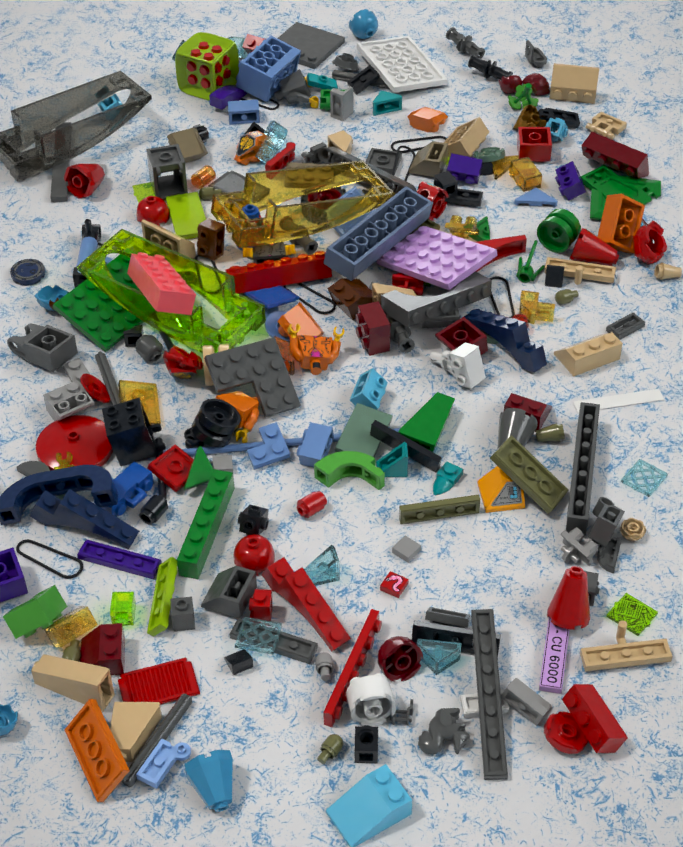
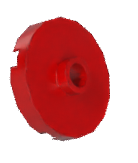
[544,711,588,754]

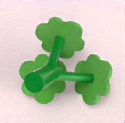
[508,83,539,110]

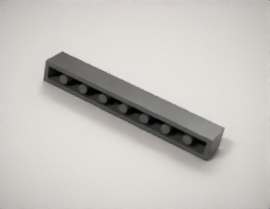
[566,402,600,536]

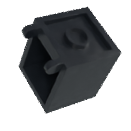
[102,398,166,466]

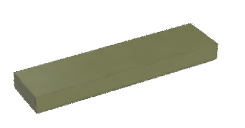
[399,494,480,524]

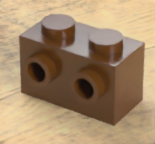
[197,218,225,261]

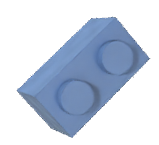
[228,100,260,125]
[297,422,334,467]

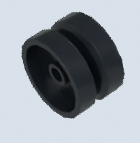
[191,398,241,447]

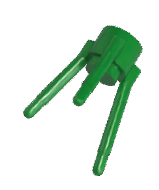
[516,240,545,283]

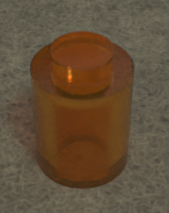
[191,165,216,189]

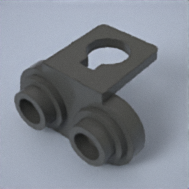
[525,40,547,68]

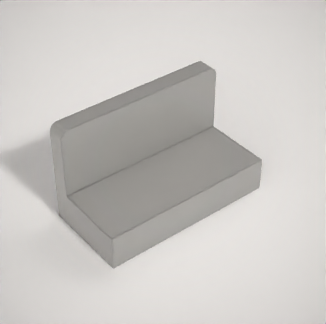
[330,86,353,121]
[501,678,551,726]

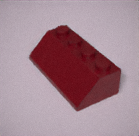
[581,132,649,178]

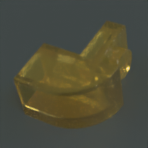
[519,290,555,324]

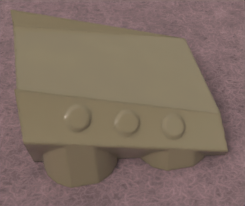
[167,128,208,163]

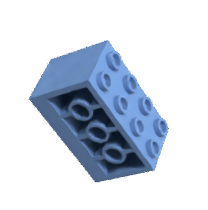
[236,36,301,102]

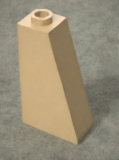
[31,654,115,712]

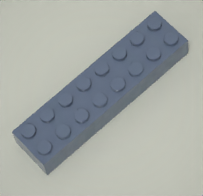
[323,186,433,281]

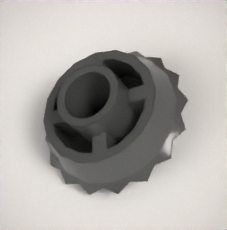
[332,53,359,72]

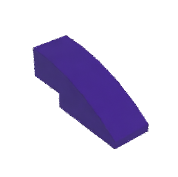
[209,85,247,110]

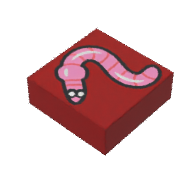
[380,571,409,598]

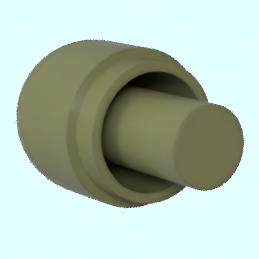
[199,186,222,200]
[555,289,579,304]
[62,639,81,662]
[317,734,343,764]

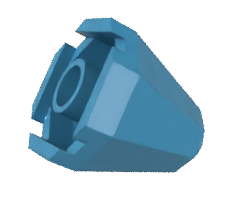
[184,750,233,812]

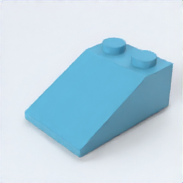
[326,764,412,847]

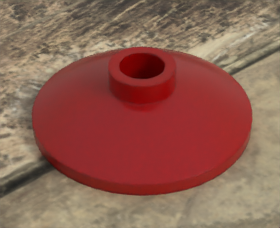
[80,373,110,403]

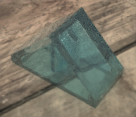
[304,545,340,586]
[417,639,462,675]

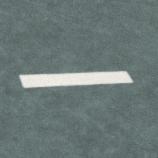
[573,389,664,413]

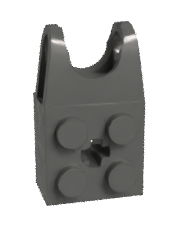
[7,323,78,372]

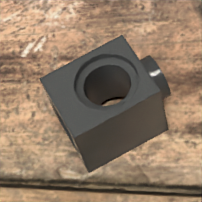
[170,596,195,632]

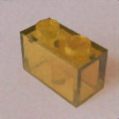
[509,157,542,192]
[44,606,98,648]

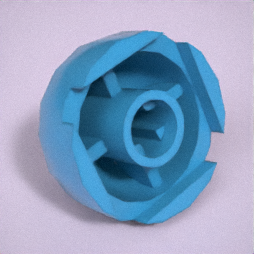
[349,9,378,39]

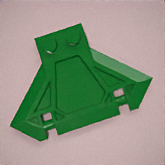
[581,165,661,220]

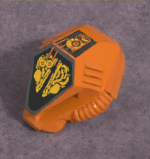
[234,131,272,165]

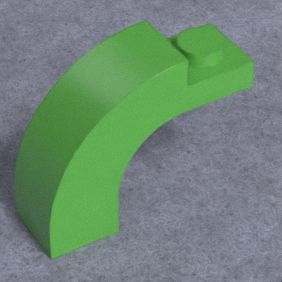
[314,451,385,490]

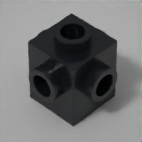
[238,505,269,535]

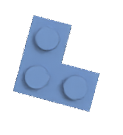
[247,422,290,470]

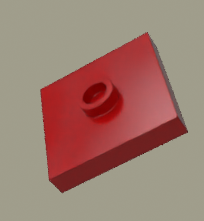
[147,444,194,492]

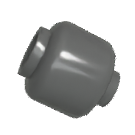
[136,335,163,362]

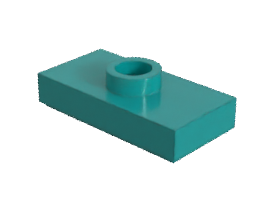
[307,72,338,89]

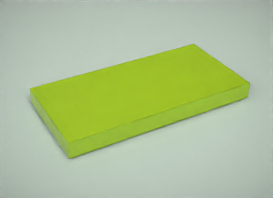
[166,192,206,239]

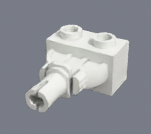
[429,342,486,389]

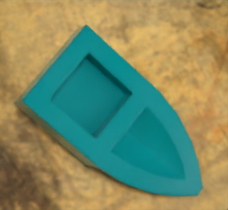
[433,461,464,496]

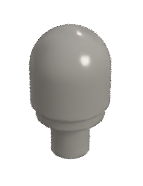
[315,652,333,681]

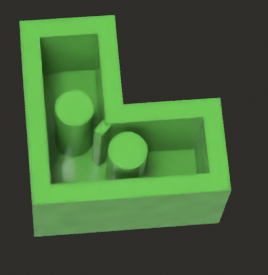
[3,585,68,639]

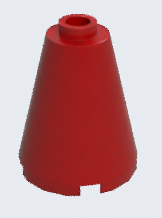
[569,228,619,266]
[547,566,590,630]

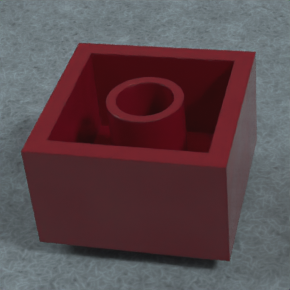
[356,301,390,356]

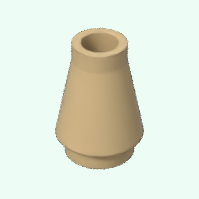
[654,263,682,280]

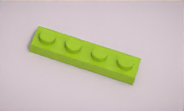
[147,557,178,637]

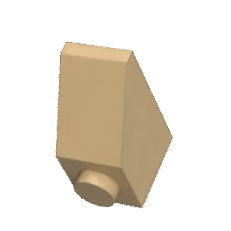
[328,130,353,162]

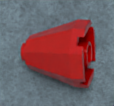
[64,164,105,198]

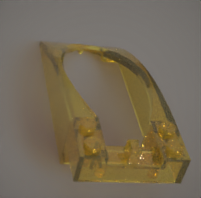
[211,160,395,248]

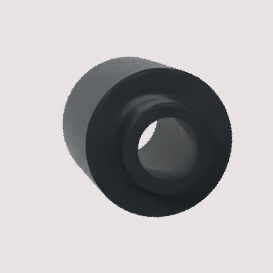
[139,495,168,525]

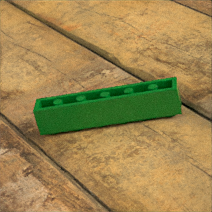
[177,469,235,580]

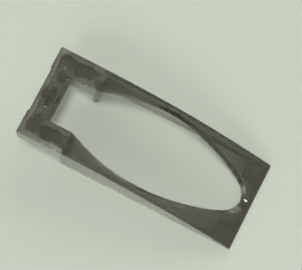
[0,71,152,181]

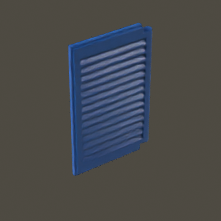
[243,286,300,309]

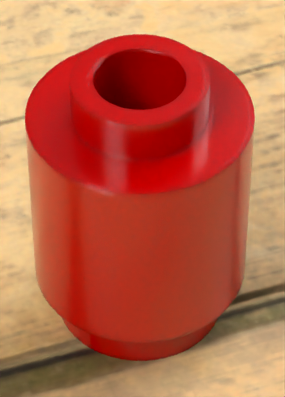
[297,491,327,518]

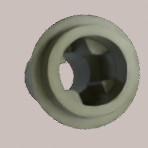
[536,423,565,442]

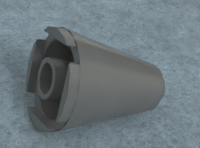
[497,408,537,449]

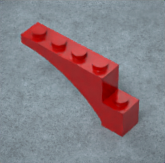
[476,235,527,272]
[262,557,351,652]

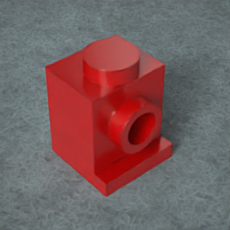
[249,589,273,623]

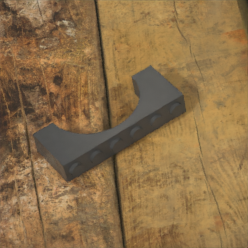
[381,271,492,328]

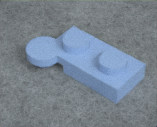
[136,739,191,789]

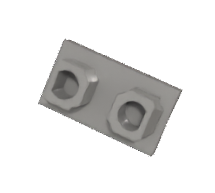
[561,527,598,566]

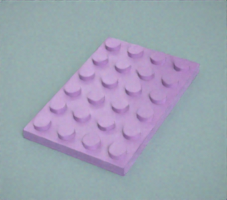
[377,226,498,290]

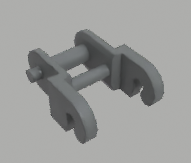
[390,699,413,726]

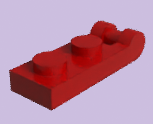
[265,142,296,179]

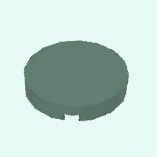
[473,147,505,162]

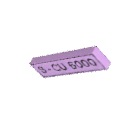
[539,617,569,694]

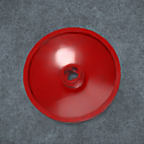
[36,415,113,471]

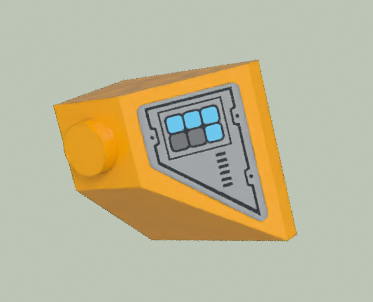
[477,466,525,513]

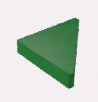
[466,216,490,241]
[183,446,214,491]

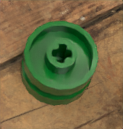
[537,208,581,253]

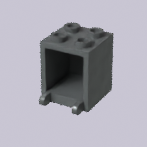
[146,144,188,199]

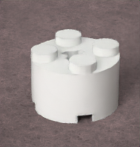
[346,673,396,726]

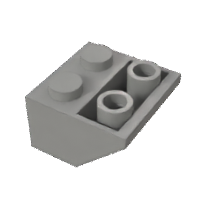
[43,380,95,421]

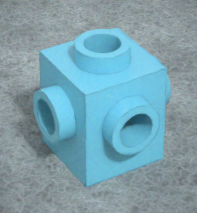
[545,118,568,142]

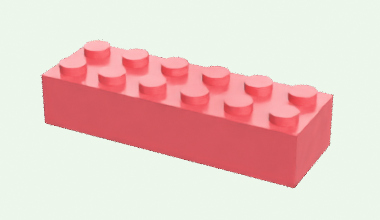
[127,252,196,315]

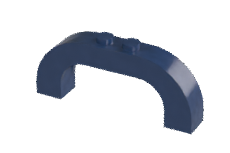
[0,465,118,525]

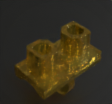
[445,215,479,239]

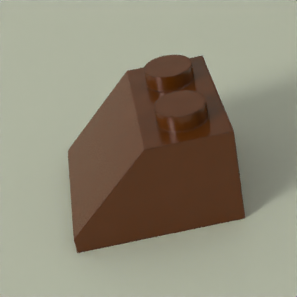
[327,278,372,320]

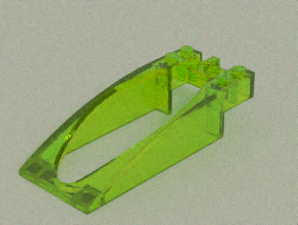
[77,229,266,353]

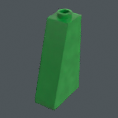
[398,392,455,453]

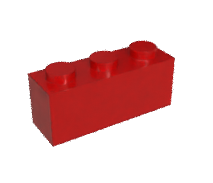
[562,684,628,753]

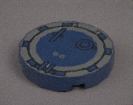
[10,259,45,285]

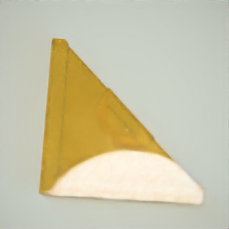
[492,155,519,180]

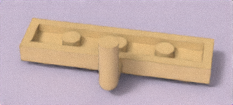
[544,257,616,285]
[580,620,673,672]

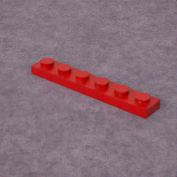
[323,609,382,727]

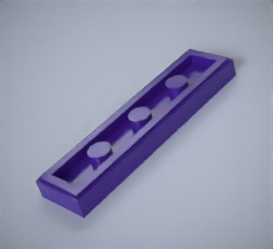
[77,539,162,580]

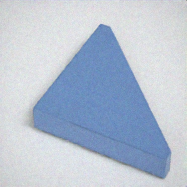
[514,188,558,207]

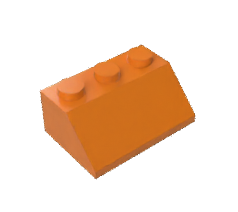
[597,194,645,254]

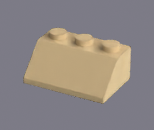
[549,63,599,104]
[444,117,489,158]
[141,220,196,267]
[554,332,623,377]

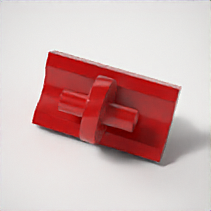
[392,273,424,295]

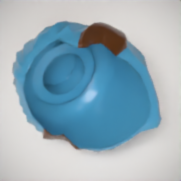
[34,285,69,311]

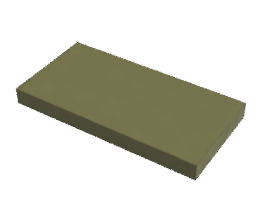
[490,435,569,514]

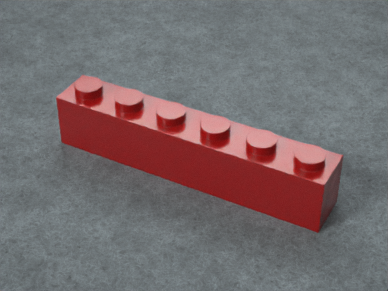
[225,251,332,295]

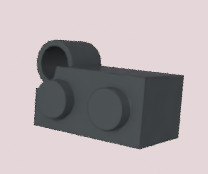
[587,497,625,546]

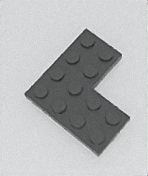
[204,337,301,417]

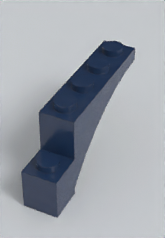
[464,309,547,372]
[29,489,140,550]

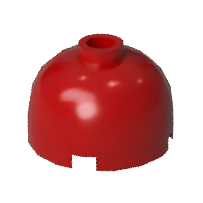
[136,196,169,226]
[233,534,275,576]

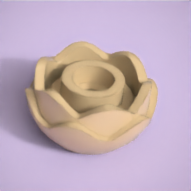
[620,518,646,541]

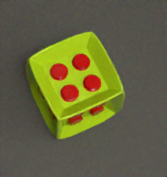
[175,32,239,101]

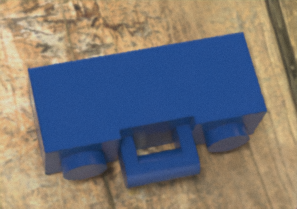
[94,461,154,517]

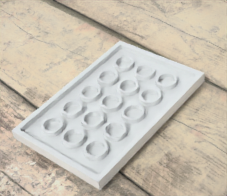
[356,36,448,93]

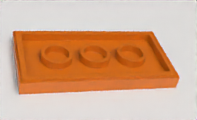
[64,699,130,802]

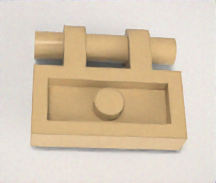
[586,112,627,140]

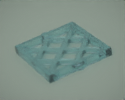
[621,459,668,497]
[235,617,282,655]

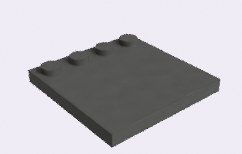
[277,22,345,69]

